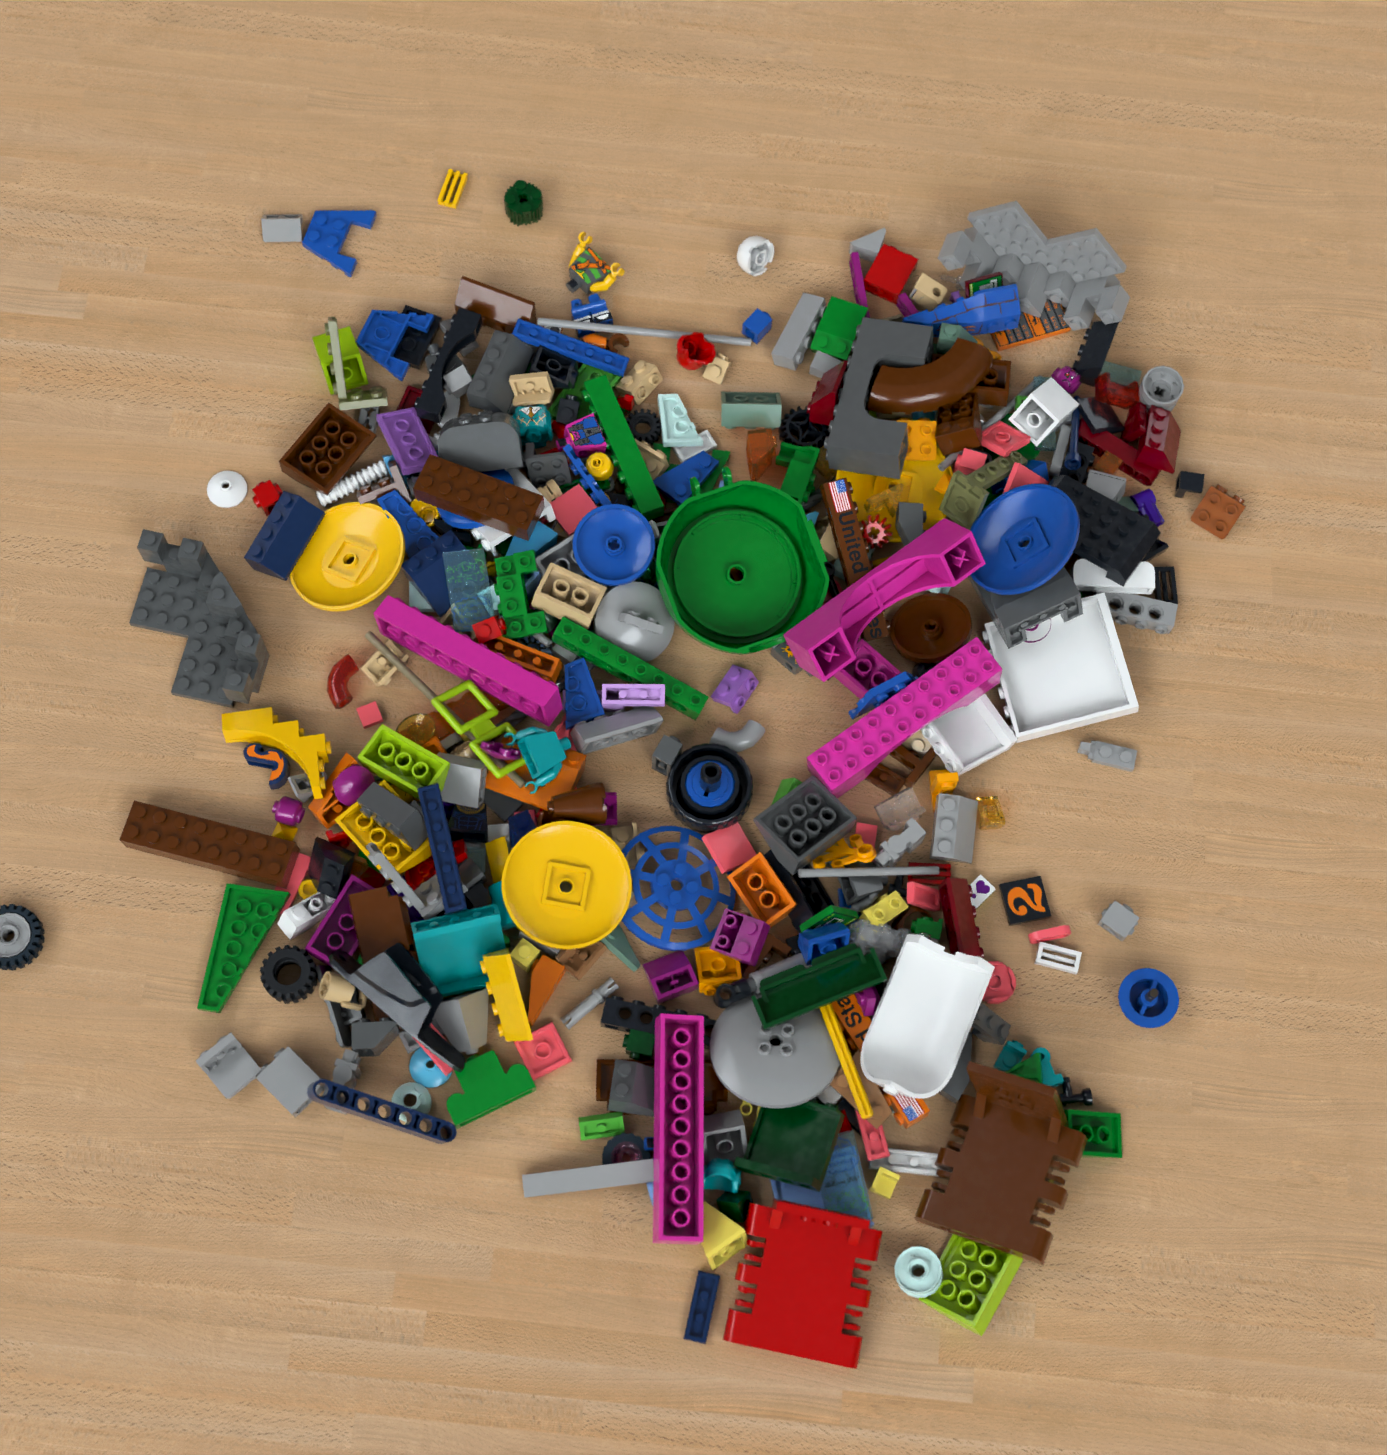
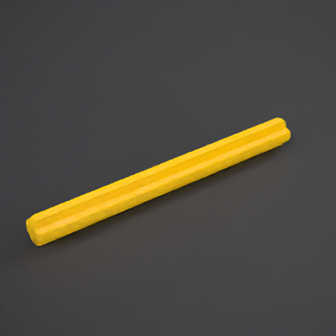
[820,1004,873,1119]

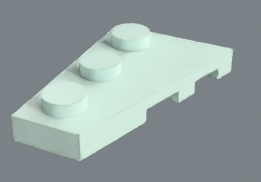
[657,394,703,447]

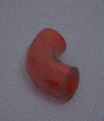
[327,654,359,709]

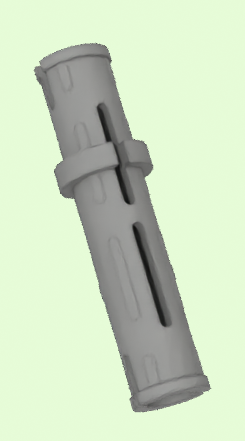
[560,977,619,1030]

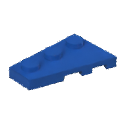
[653,451,719,506]

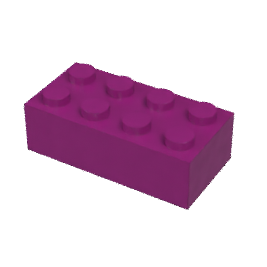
[305,875,375,969]

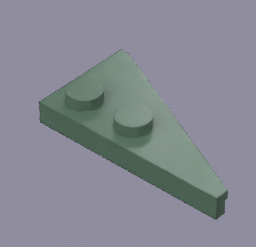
[600,924,640,972]

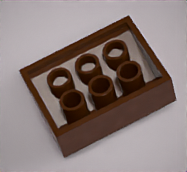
[279,402,377,496]

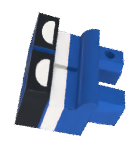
[571,293,613,338]

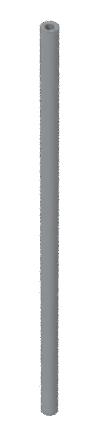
[537,317,751,346]

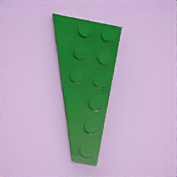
[197,883,291,1013]

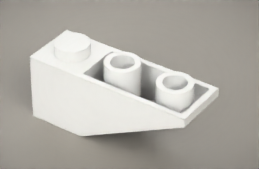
[278,892,336,940]

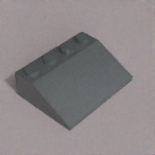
[753,775,857,875]

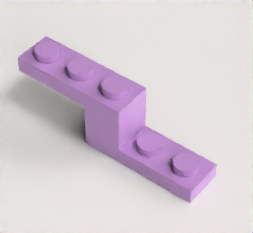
[562,684,665,712]

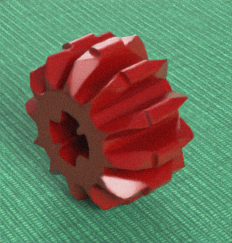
[861,514,892,549]

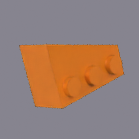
[308,752,360,830]

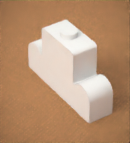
[1069,559,1155,595]

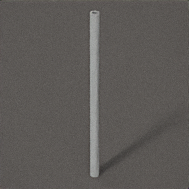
[938,375,1044,471]

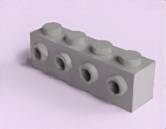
[771,292,827,371]

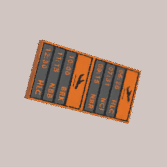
[990,299,1071,351]

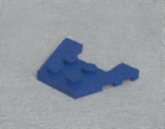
[302,210,377,277]
[356,310,434,381]

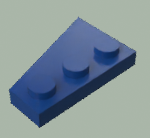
[565,658,606,730]

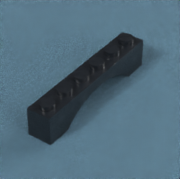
[414,308,483,424]

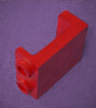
[864,244,918,305]

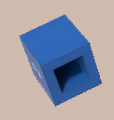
[742,308,773,344]

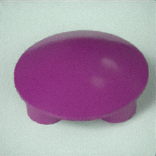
[479,741,521,760]
[333,764,375,807]

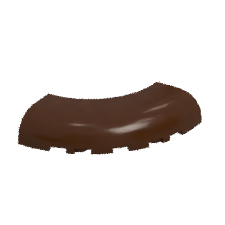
[867,338,993,415]

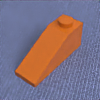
[528,954,566,1027]

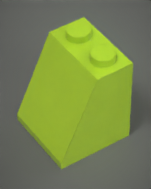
[312,326,369,395]

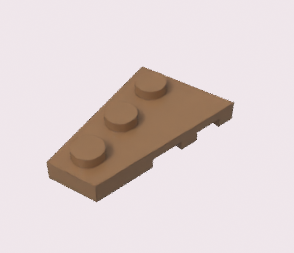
[830,1050,892,1130]

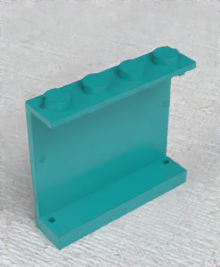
[411,903,505,997]

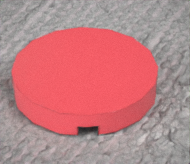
[982,961,1016,1004]

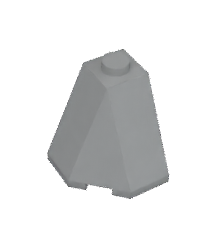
[434,988,489,1055]

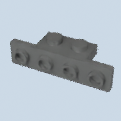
[316,965,367,1048]

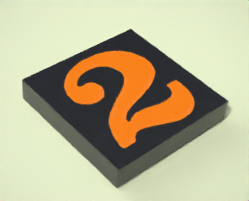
[999,876,1051,926]

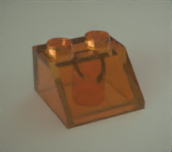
[746,428,777,482]

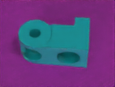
[1029,1047,1064,1087]

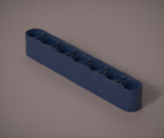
[307,1079,457,1144]

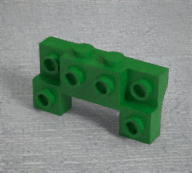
[776,442,820,506]
[494,550,549,640]

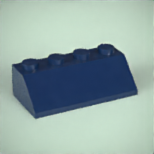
[244,491,325,581]

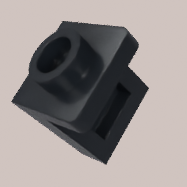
[556,394,582,424]

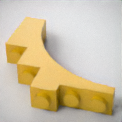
[222,707,332,799]

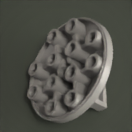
[594,582,674,662]

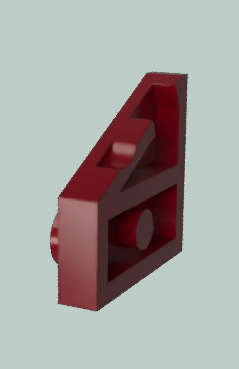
[1120,402,1147,444]

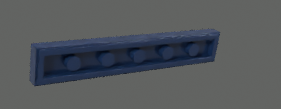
[417,783,467,914]

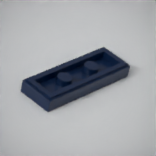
[683,1271,720,1344]

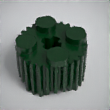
[504,180,543,227]

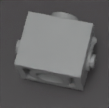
[1098,901,1139,942]

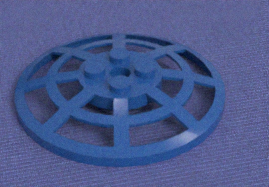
[622,826,736,951]

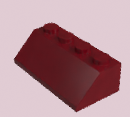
[938,877,984,959]

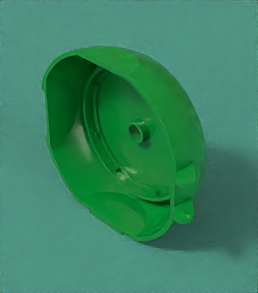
[655,466,829,655]

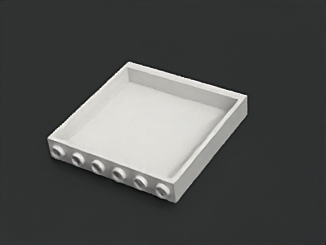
[982,592,1139,743]

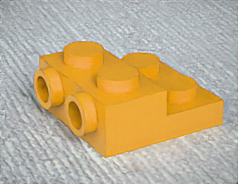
[694,946,742,996]

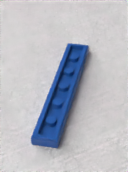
[512,318,630,377]

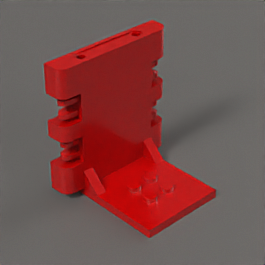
[723,1198,883,1369]

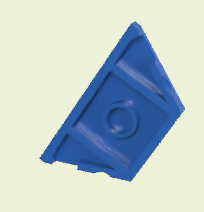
[848,671,918,720]

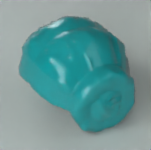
[704,1158,741,1193]

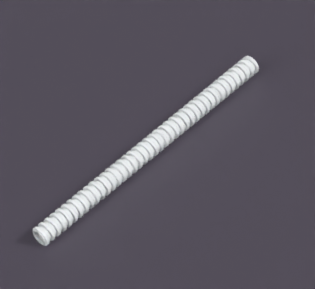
[316,403,532,507]

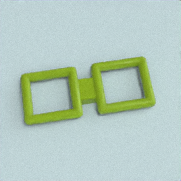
[431,679,526,779]

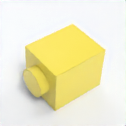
[510,938,541,973]

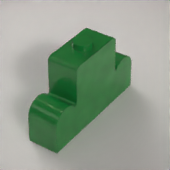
[446,1050,537,1129]

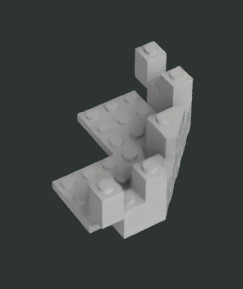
[938,201,1130,331]

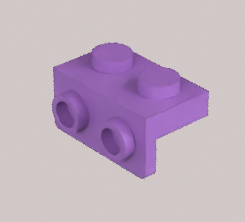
[711,665,759,714]

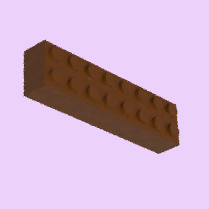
[120,801,300,889]

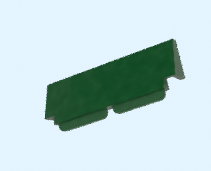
[751,944,887,1030]

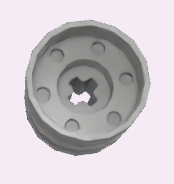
[1136,366,1184,414]

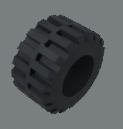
[260,945,317,1004]

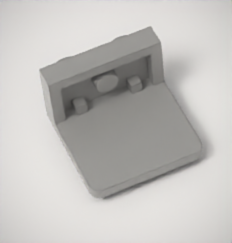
[196,1032,260,1099]

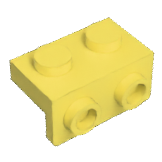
[857,890,908,930]

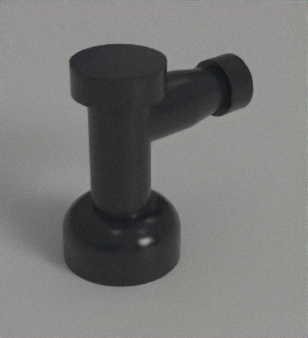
[888,875,907,898]
[1059,1077,1093,1107]

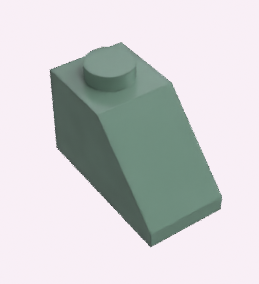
[936,323,977,354]

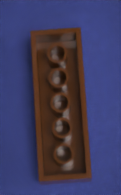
[413,454,545,541]

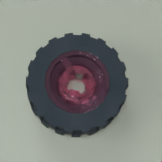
[602,1133,651,1165]

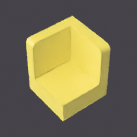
[869,1167,900,1199]

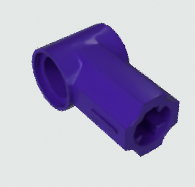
[1130,489,1165,528]

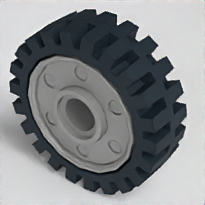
[0,904,45,970]

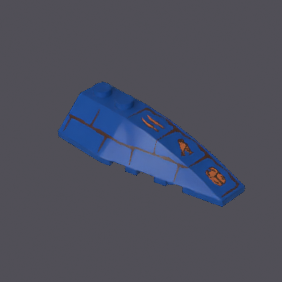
[902,284,1021,337]

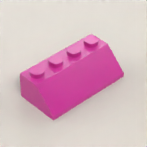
[833,639,901,710]

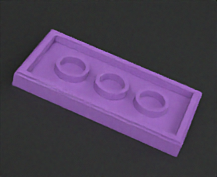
[376,407,438,475]

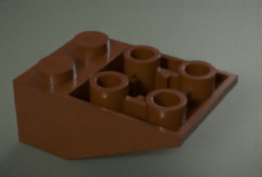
[935,392,982,456]

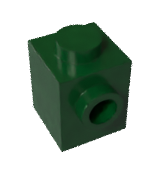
[622,1029,655,1060]

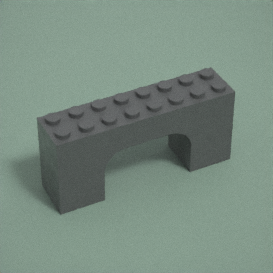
[824,317,934,479]

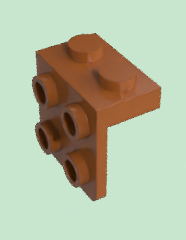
[1191,484,1246,539]

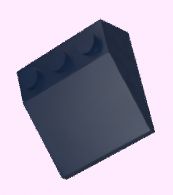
[401,530,490,617]

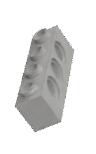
[1094,592,1178,634]

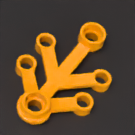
[812,834,877,869]

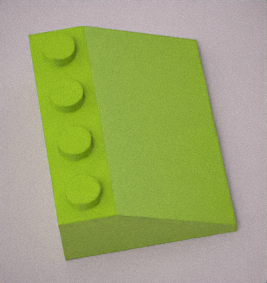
[917,1234,1023,1336]

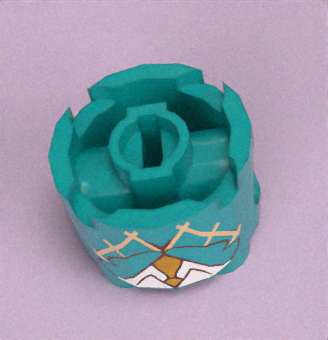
[513,404,553,449]

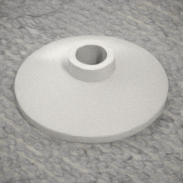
[207,471,247,508]

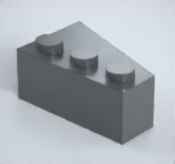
[356,782,428,851]

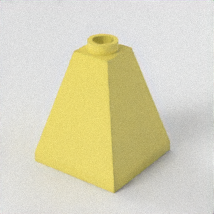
[701,1201,748,1270]

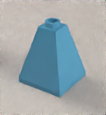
[505,520,558,557]

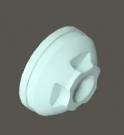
[392,1082,432,1122]

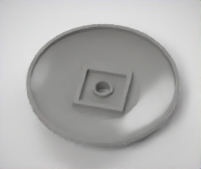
[710,992,840,1108]

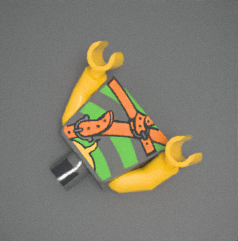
[566,232,625,294]

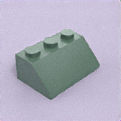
[721,392,782,430]

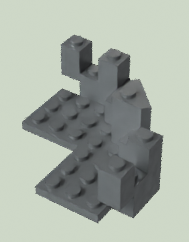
[129,529,270,708]

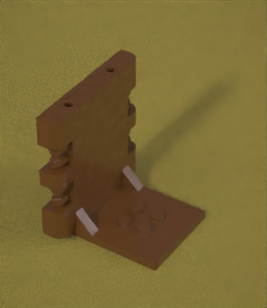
[914,1061,1087,1265]

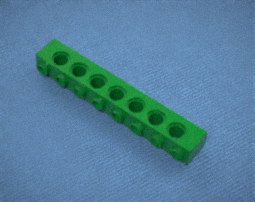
[551,616,709,721]

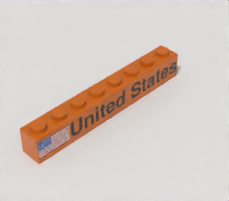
[831,994,930,1129]

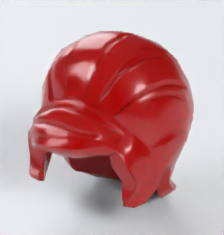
[676,332,716,370]

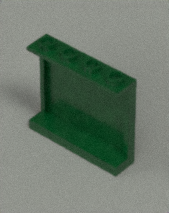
[734,1099,845,1192]

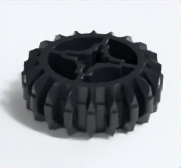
[778,406,830,452]

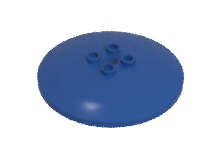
[970,484,1080,595]

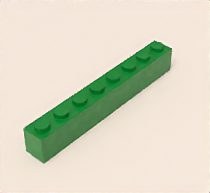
[581,375,664,521]

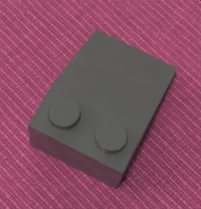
[608,1059,654,1117]

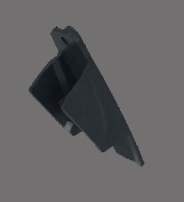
[328,942,465,1073]

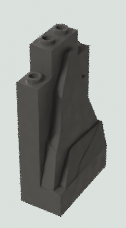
[968,507,1083,649]

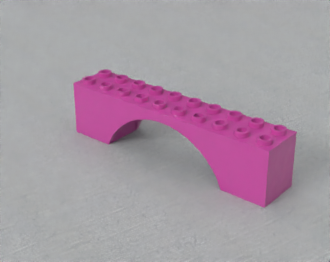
[783,518,986,682]
[807,637,1002,799]

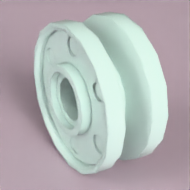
[894,1246,943,1298]

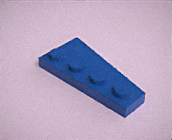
[563,444,612,506]
[377,490,439,558]

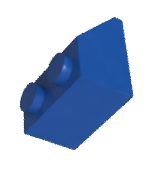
[798,922,850,966]

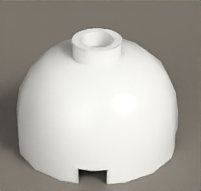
[737,236,774,276]

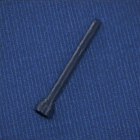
[1065,395,1081,470]

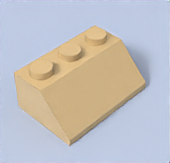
[531,562,607,630]

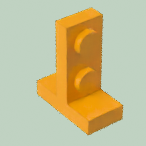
[928,770,959,813]

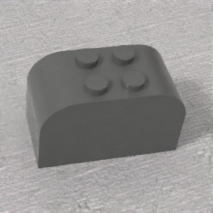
[438,410,523,472]

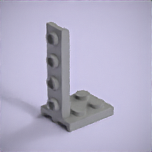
[365,842,468,920]

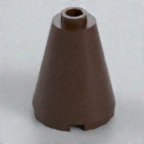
[547,783,607,825]

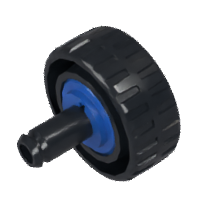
[666,743,753,833]

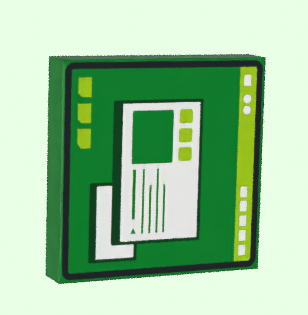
[799,905,859,932]

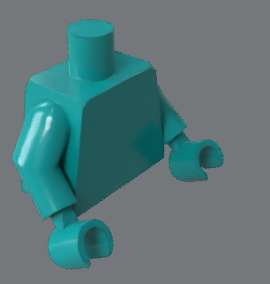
[504,726,571,794]

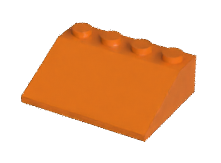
[485,729,587,811]

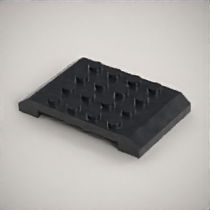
[1048,475,1161,587]

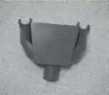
[824,857,888,914]

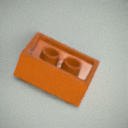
[727,852,797,929]

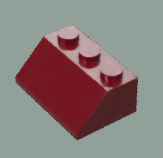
[807,360,848,425]
[1136,405,1181,474]

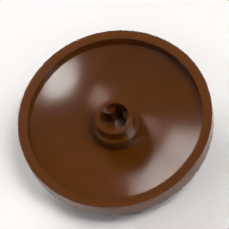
[890,593,972,663]

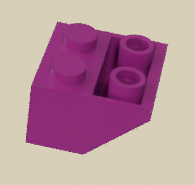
[710,908,770,967]
[642,951,699,1005]

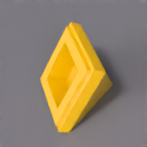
[272,822,298,841]

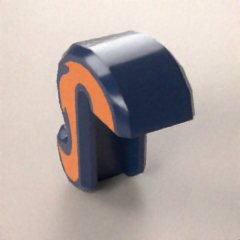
[243,742,290,790]

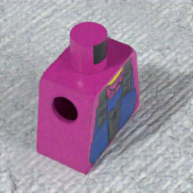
[556,413,607,458]

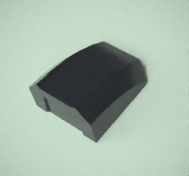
[528,345,579,389]

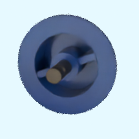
[1118,968,1179,1028]

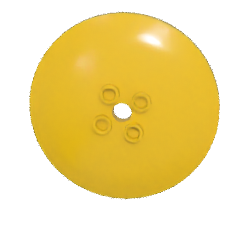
[836,446,953,542]
[289,502,405,612]
[501,821,632,950]

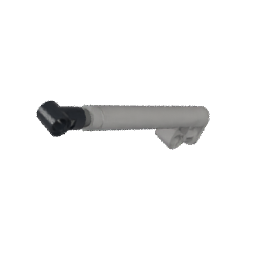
[713,922,901,1008]

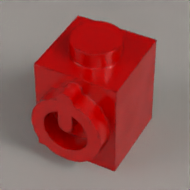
[252,480,283,516]

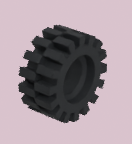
[626,409,661,445]

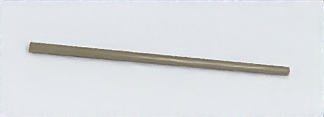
[365,631,526,788]

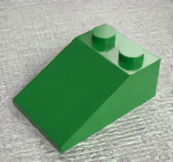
[810,296,869,362]
[1064,1109,1122,1158]

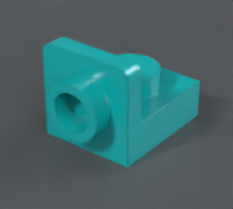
[993,1040,1027,1072]

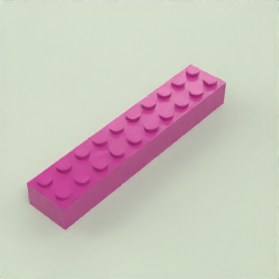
[373,595,563,727]
[653,1014,704,1245]

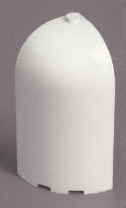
[860,934,995,1099]

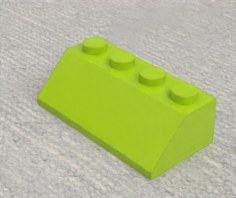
[357,724,450,800]

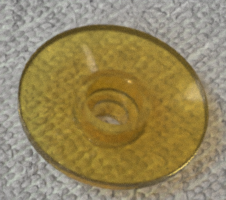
[396,713,436,746]

